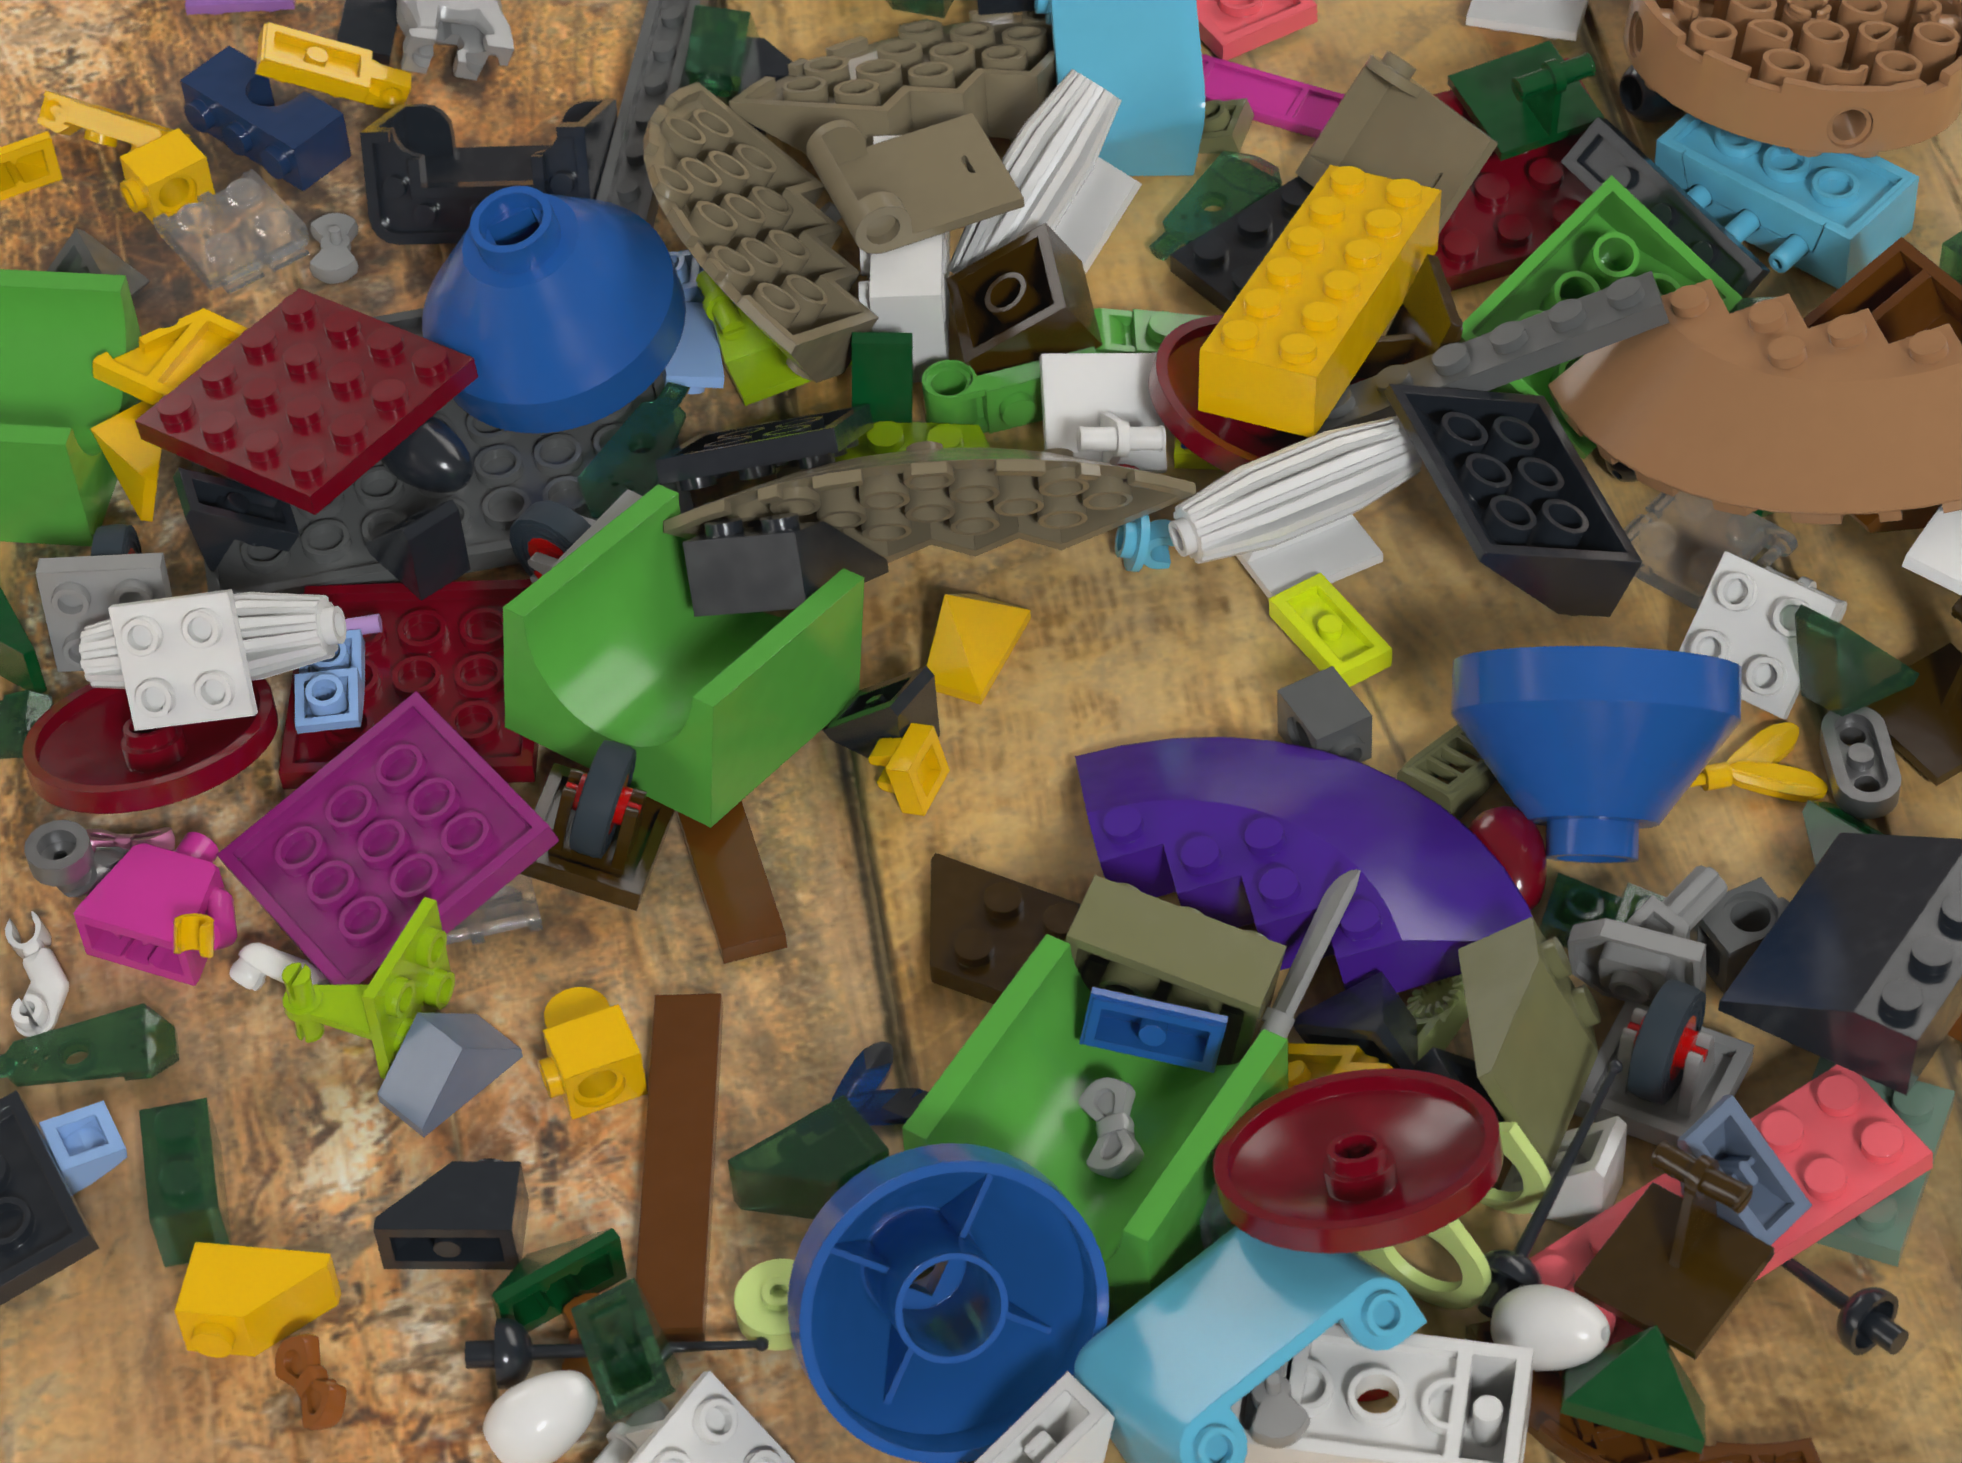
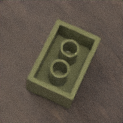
[1065,875,1286,1065]

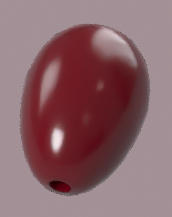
[1468,806,1547,911]

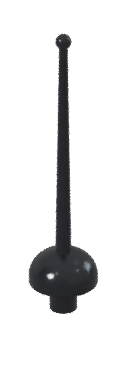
[1478,1060,1623,1318]
[1781,1258,1909,1355]
[465,1318,769,1389]

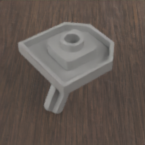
[1568,865,1728,1007]

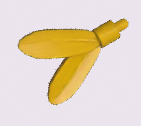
[1690,722,1828,802]

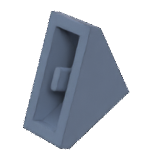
[377,1013,523,1138]
[1677,1095,1812,1245]

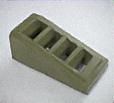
[1397,724,1497,820]

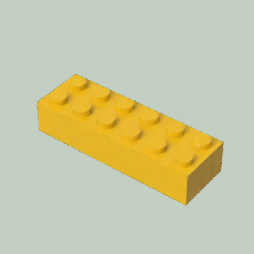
[1198,165,1441,438]

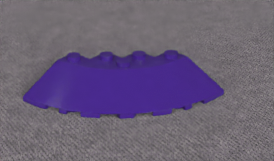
[1075,737,1533,993]

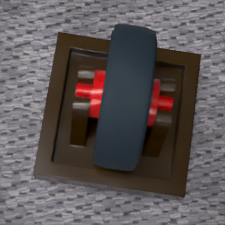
[520,740,675,911]

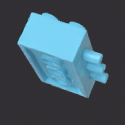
[1655,113,1919,289]

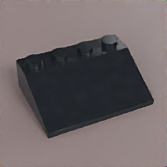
[1385,384,1643,617]
[1718,832,1962,1096]

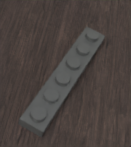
[1316,271,1670,435]

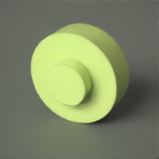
[734,1259,794,1351]

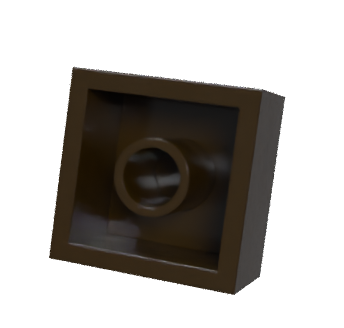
[946,222,1103,376]

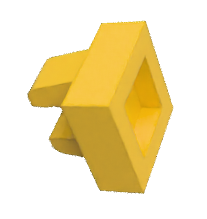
[868,723,950,816]

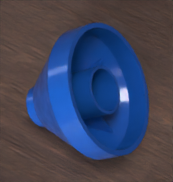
[422,186,686,433]
[1451,646,1742,863]
[787,1143,1109,1463]

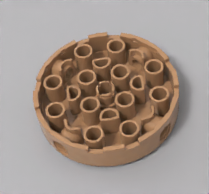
[1623,0,1962,158]

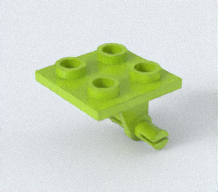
[696,270,852,406]
[282,897,455,1079]

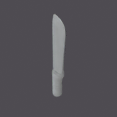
[1256,870,1361,1038]

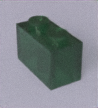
[139,1098,232,1267]

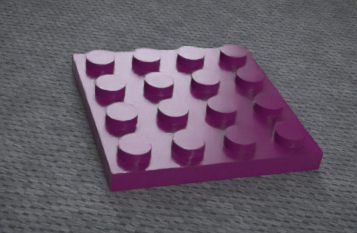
[217,691,559,985]

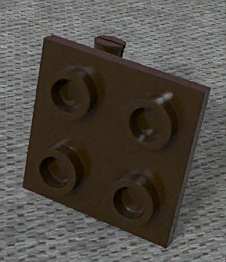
[1354,254,1463,379]
[1852,597,1962,786]
[1573,1140,1774,1360]

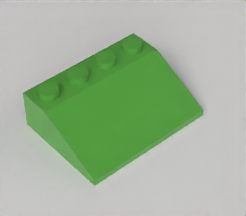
[1460,175,1742,459]

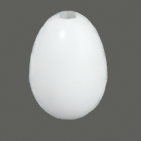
[1491,1284,1610,1371]
[483,1370,598,1463]

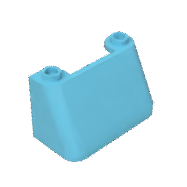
[1035,0,1205,176]
[1074,1226,1427,1463]

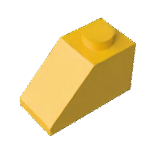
[174,1242,342,1358]

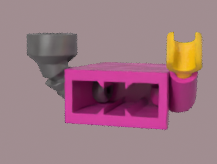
[24,820,237,986]

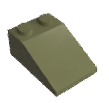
[1458,917,1601,1169]

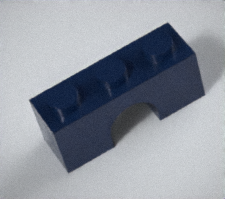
[180,46,352,191]

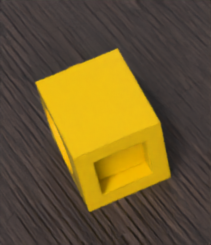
[120,128,216,228]
[538,1004,648,1120]

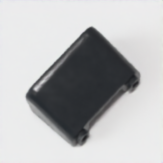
[360,99,618,245]

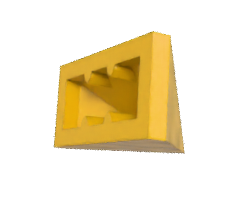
[0,131,62,201]
[90,401,162,522]
[927,594,1031,705]

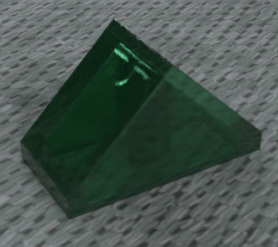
[1795,604,1920,717]
[571,1278,684,1423]

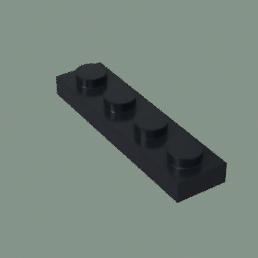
[1561,117,1771,313]

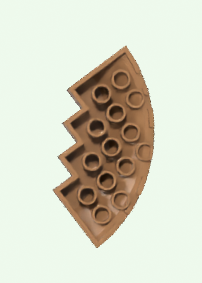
[1548,279,1962,525]

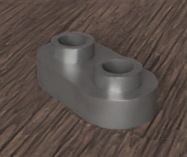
[1819,704,1901,819]

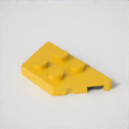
[92,308,248,406]

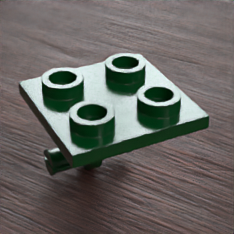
[1447,40,1604,161]

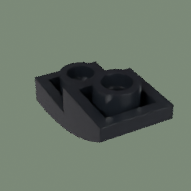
[337,0,398,65]

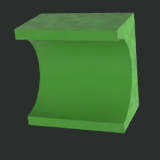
[0,269,142,547]
[503,484,865,828]
[902,934,1288,1321]

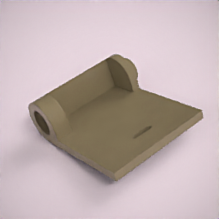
[1296,51,1498,233]
[806,113,1025,254]

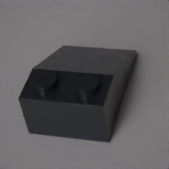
[683,513,889,617]

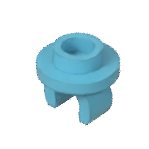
[1115,515,1174,572]

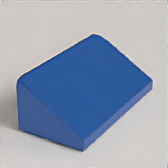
[1079,987,1228,1073]

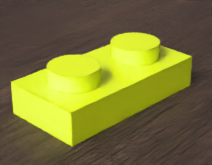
[1269,572,1392,687]

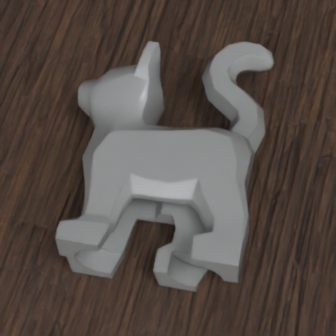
[397,0,514,80]

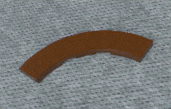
[1465,1320,1821,1463]

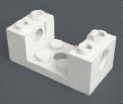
[1230,1323,1533,1463]

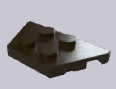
[930,853,1081,1004]

